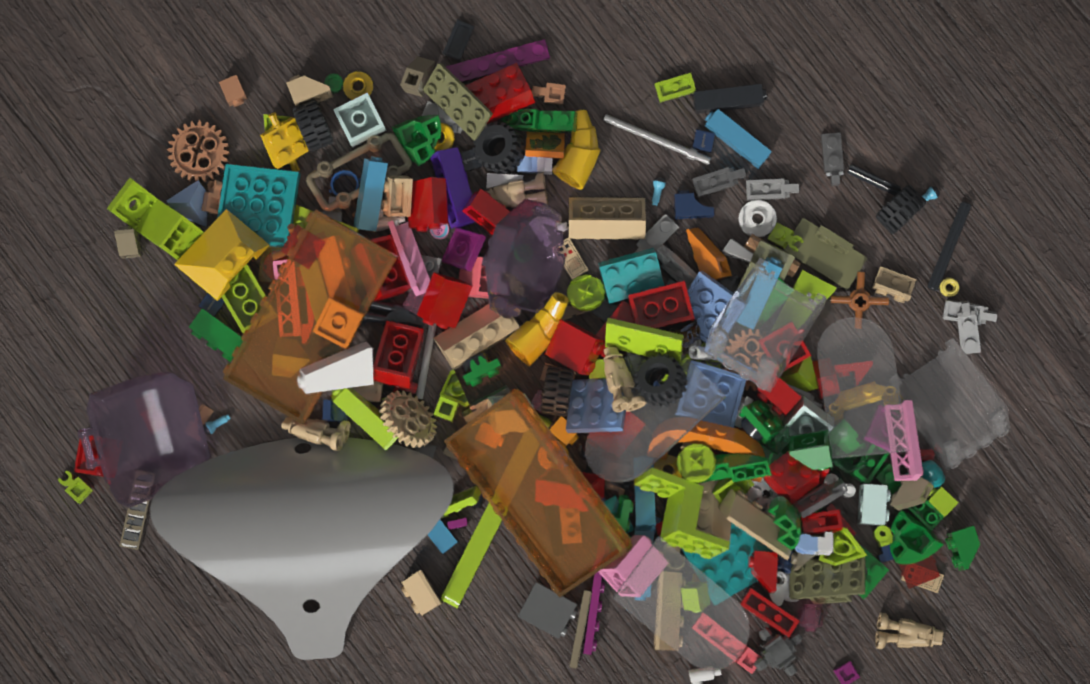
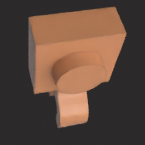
[532,83,566,105]
[201,180,222,215]

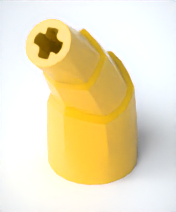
[552,110,601,190]
[505,292,569,366]

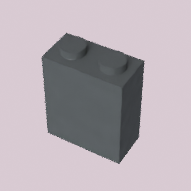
[518,582,578,639]

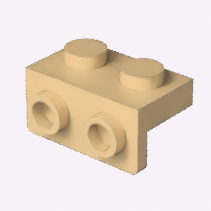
[872,266,917,303]

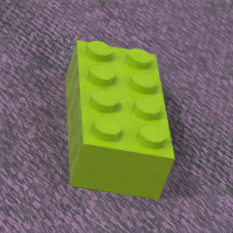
[222,263,278,335]

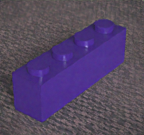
[430,147,475,229]

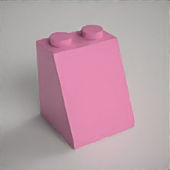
[596,535,668,597]

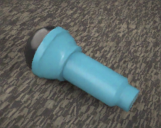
[652,177,666,206]
[922,186,940,202]
[202,414,230,435]

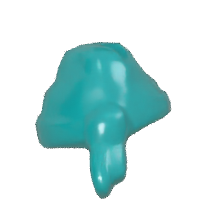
[904,460,945,488]

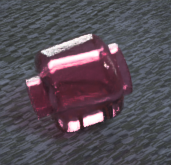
[798,604,824,632]

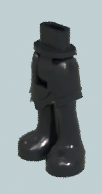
[359,291,424,329]

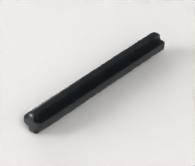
[927,202,971,291]

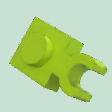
[767,223,804,252]
[58,470,93,504]

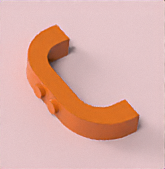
[648,418,766,482]

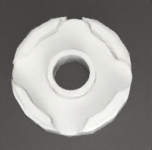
[738,199,777,238]

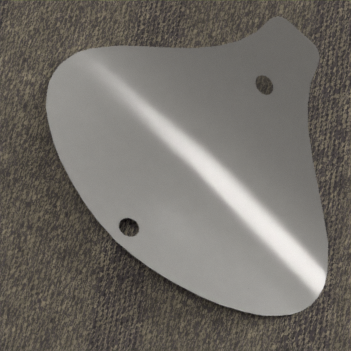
[150,437,453,660]

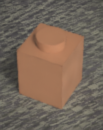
[219,75,247,107]

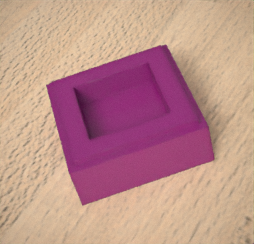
[447,518,468,530]
[833,660,860,684]

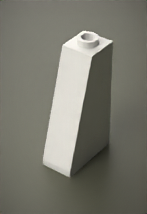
[297,342,373,394]

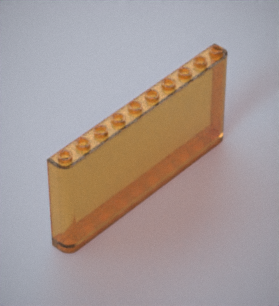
[222,210,398,425]
[444,389,632,598]

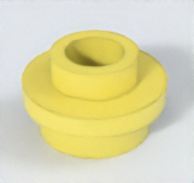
[940,278,959,297]

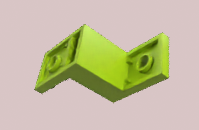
[107,178,204,260]
[634,468,730,559]

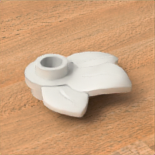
[769,571,799,607]

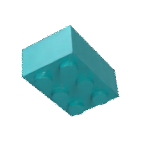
[598,248,664,303]

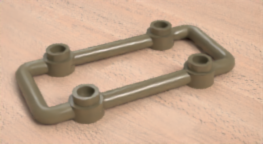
[306,133,412,211]

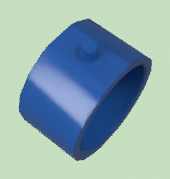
[329,170,361,196]

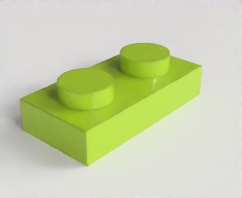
[654,73,696,103]

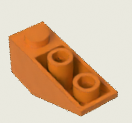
[686,228,732,281]

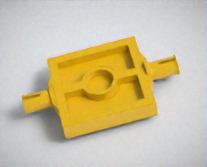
[260,112,309,172]

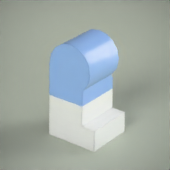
[517,155,552,175]
[795,532,833,555]

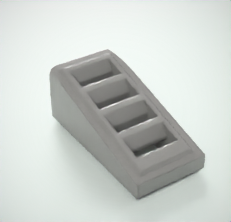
[722,239,753,263]

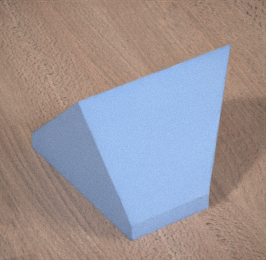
[167,180,207,227]

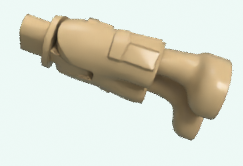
[487,172,548,208]
[604,347,646,412]
[281,416,351,451]
[875,613,943,649]

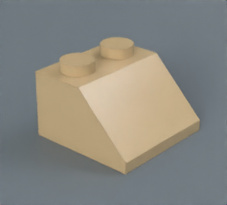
[287,75,333,106]
[401,570,442,616]

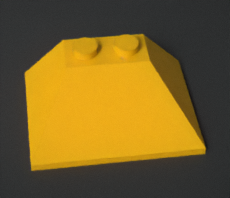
[174,209,269,301]

